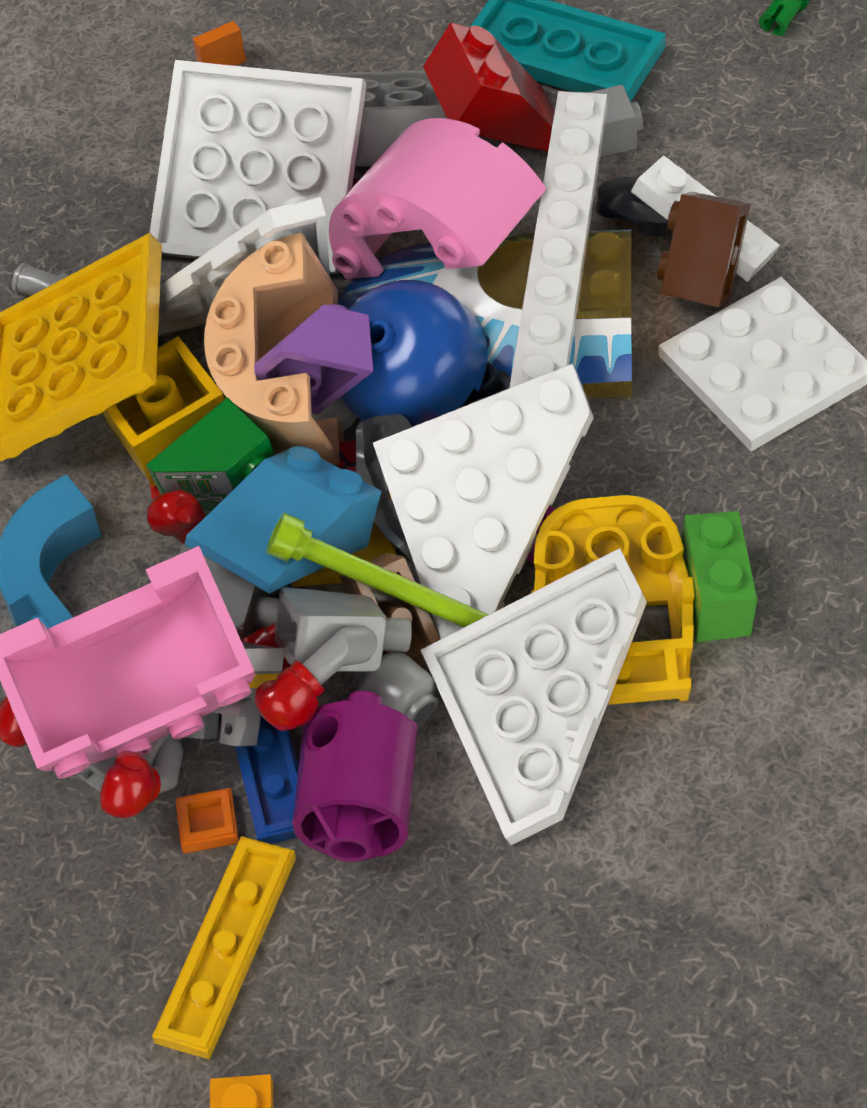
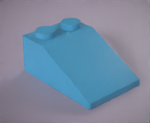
[185,446,381,593]

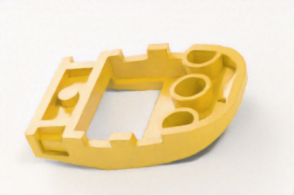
[531,495,695,705]

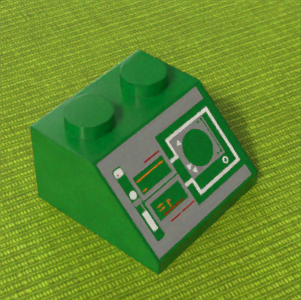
[146,397,275,516]

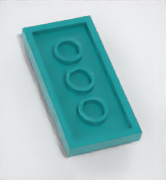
[470,0,666,102]

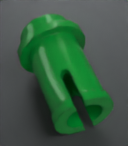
[758,0,809,36]

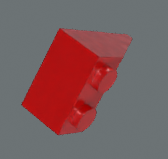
[423,22,555,152]

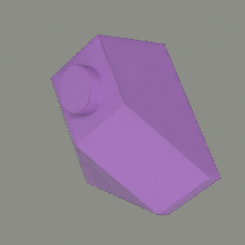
[254,304,373,414]

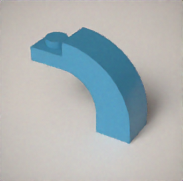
[0,474,102,628]

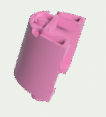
[329,118,546,280]
[0,546,255,779]

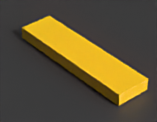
[152,836,296,1060]

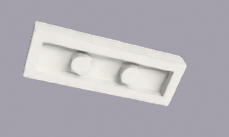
[631,155,780,282]

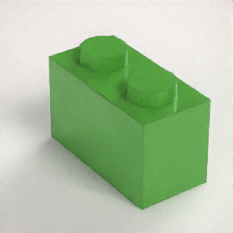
[681,511,757,642]

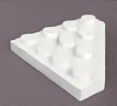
[158,197,330,336]
[373,364,594,639]
[421,548,647,846]

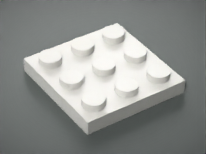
[659,277,867,451]

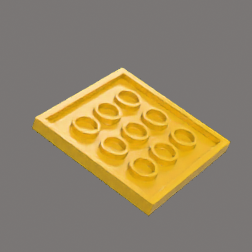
[0,233,162,462]

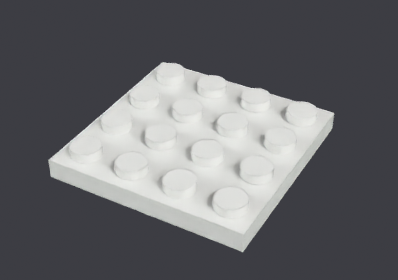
[150,60,367,275]

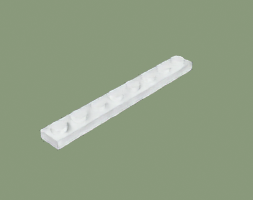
[509,91,607,388]

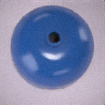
[340,280,488,427]

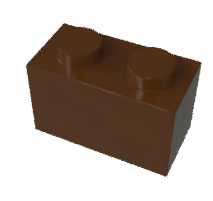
[657,192,751,307]

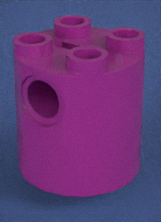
[292,691,418,862]

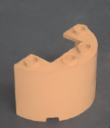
[204,232,344,465]

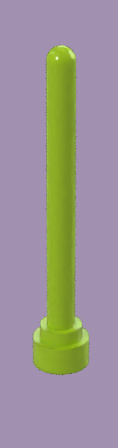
[266,512,489,627]

